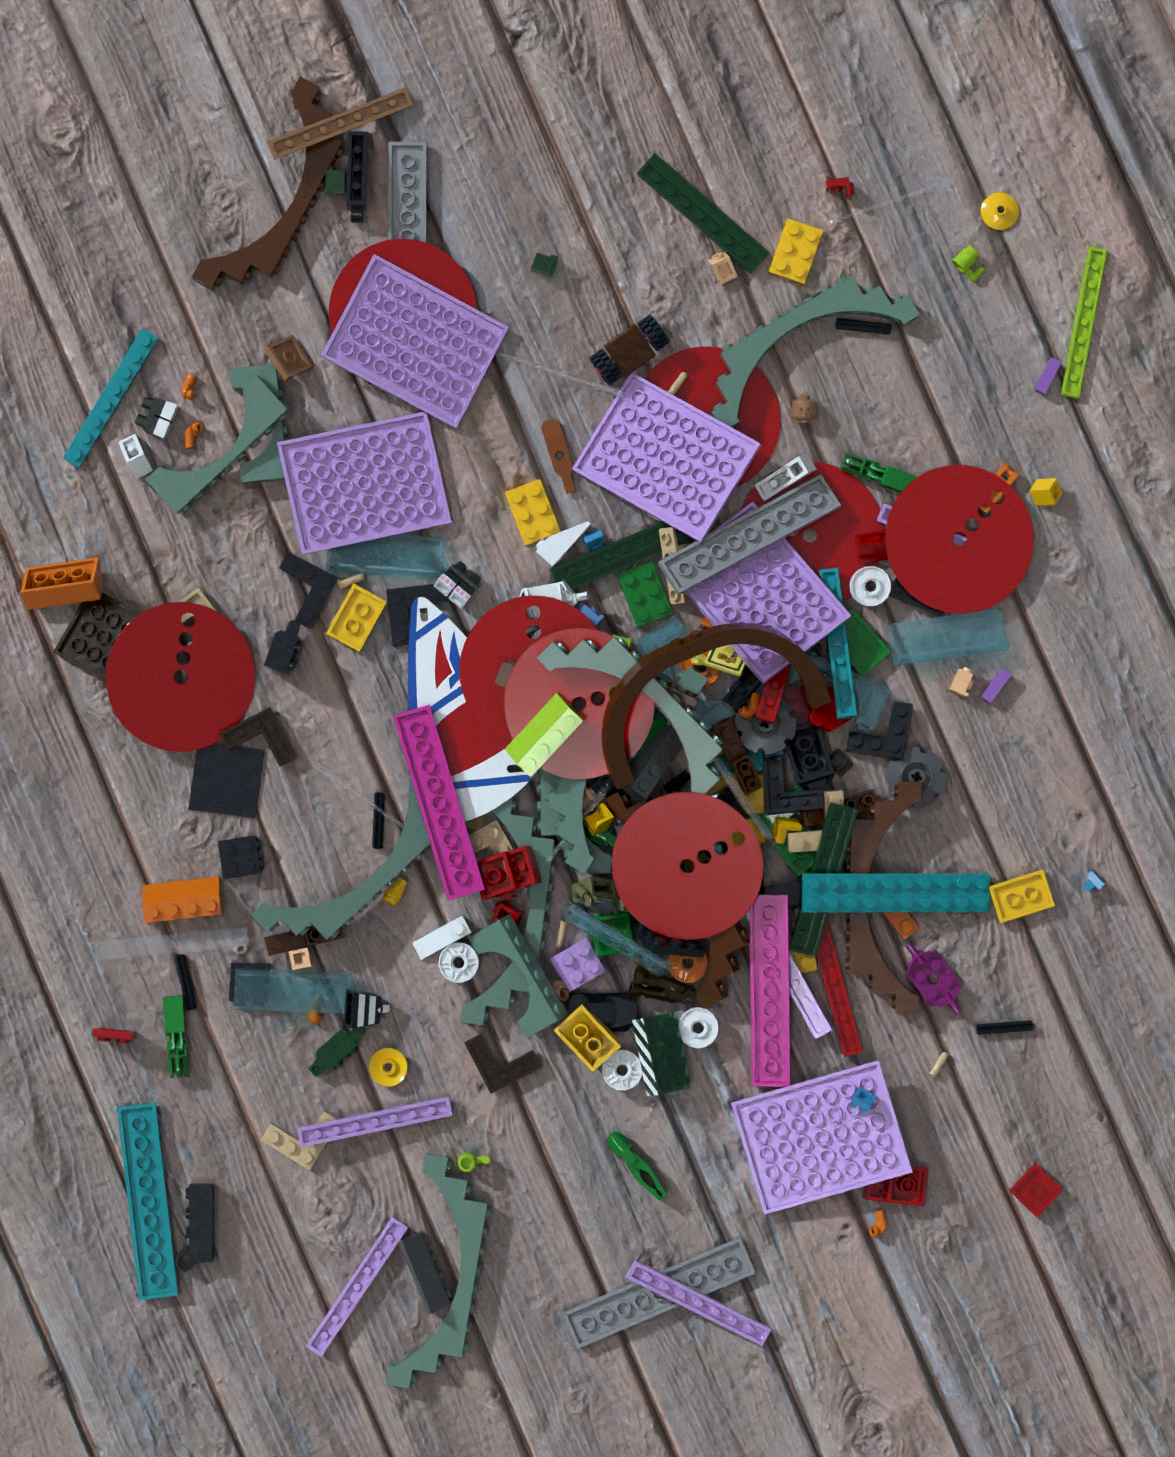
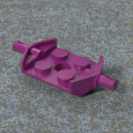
[905,942,963,1015]

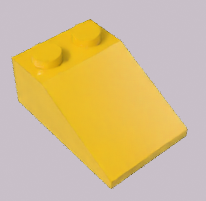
[553,1004,621,1072]

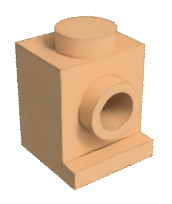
[948,667,974,698]
[289,947,312,970]

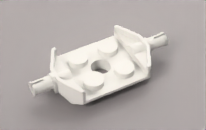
[519,580,589,626]

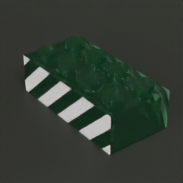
[632,1011,691,1096]

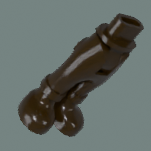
[628,963,697,1004]

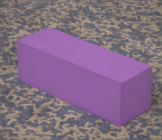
[1034,357,1062,395]
[980,668,1012,704]

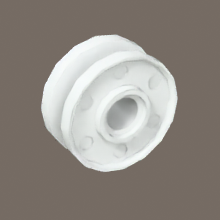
[849,566,891,606]
[439,942,479,983]
[679,1007,719,1048]
[602,1049,642,1090]

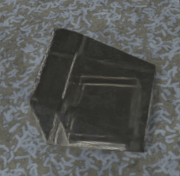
[829,748,853,778]

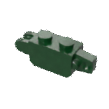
[308,1027,365,1077]

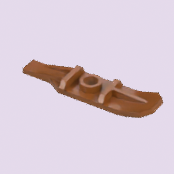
[541,419,575,494]

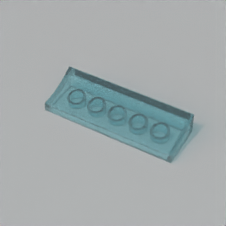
[326,535,444,580]
[887,609,1008,665]
[560,901,672,977]
[234,968,352,1013]

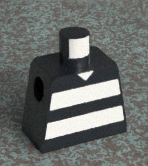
[344,989,390,1029]

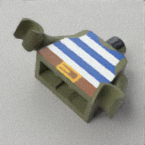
[569,876,627,912]

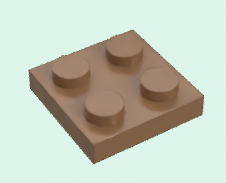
[264,335,313,381]

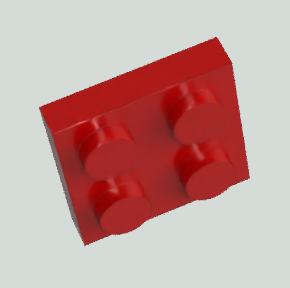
[92,1028,136,1043]
[1008,1163,1063,1218]

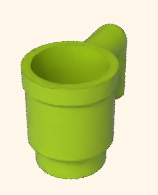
[951,245,986,282]
[458,1152,490,1172]

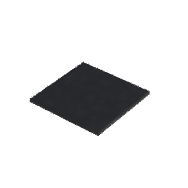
[188,744,264,818]

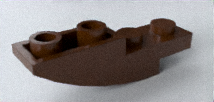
[712,718,763,796]
[800,789,877,827]
[264,926,345,956]

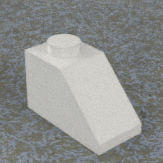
[118,434,153,479]

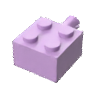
[549,938,605,992]

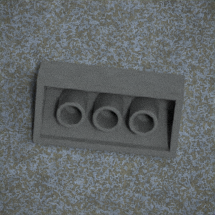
[609,725,683,803]
[399,1231,453,1315]

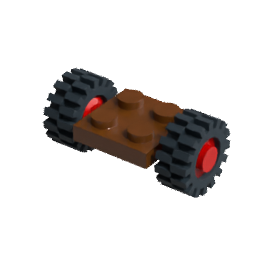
[589,315,670,386]

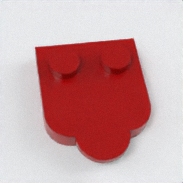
[808,686,852,732]

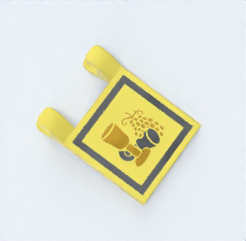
[691,645,746,676]

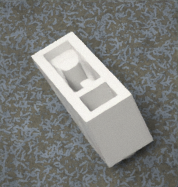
[754,453,817,501]
[535,521,591,567]
[412,916,472,960]

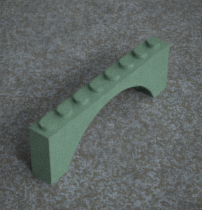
[145,375,290,514]

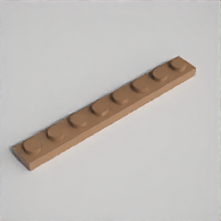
[267,87,413,160]

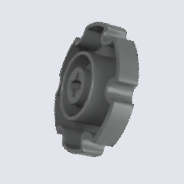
[735,694,796,756]
[885,747,947,808]

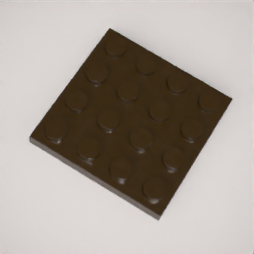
[53,593,140,683]

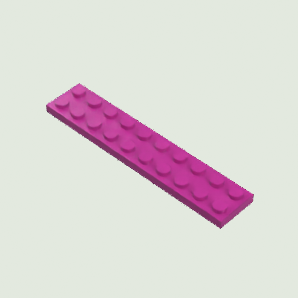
[393,704,485,901]
[749,894,791,1087]

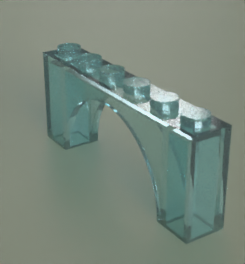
[636,615,737,732]
[783,650,891,735]

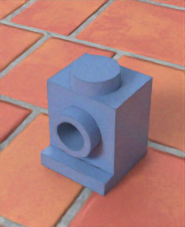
[576,602,604,627]

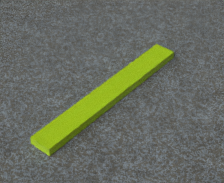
[1060,246,1108,399]

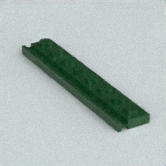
[636,153,769,274]
[550,521,693,590]
[789,802,858,957]

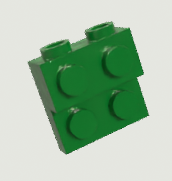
[774,825,816,879]
[588,911,635,957]

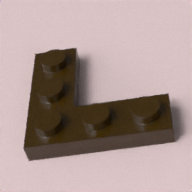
[219,707,297,767]
[464,1034,542,1094]

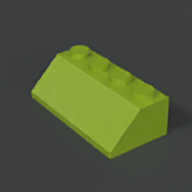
[505,693,585,777]

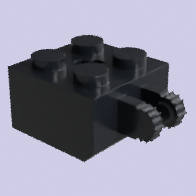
[264,620,303,676]

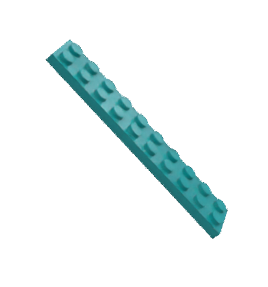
[802,873,990,913]
[117,1102,179,1300]

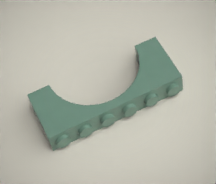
[230,364,288,484]
[468,914,568,1038]

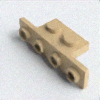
[659,527,691,604]

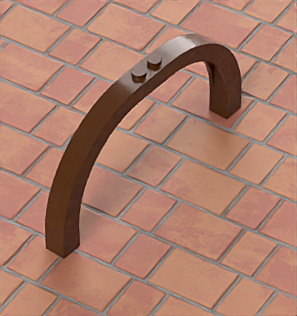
[602,623,831,789]

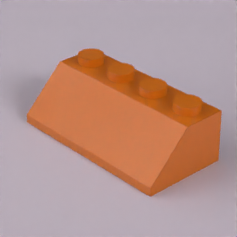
[20,557,103,610]
[142,876,223,923]

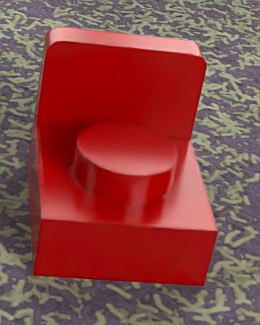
[825,177,854,199]

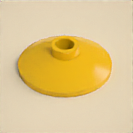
[981,192,1019,230]
[369,1048,408,1087]

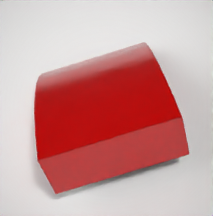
[477,845,542,900]
[862,1165,928,1207]

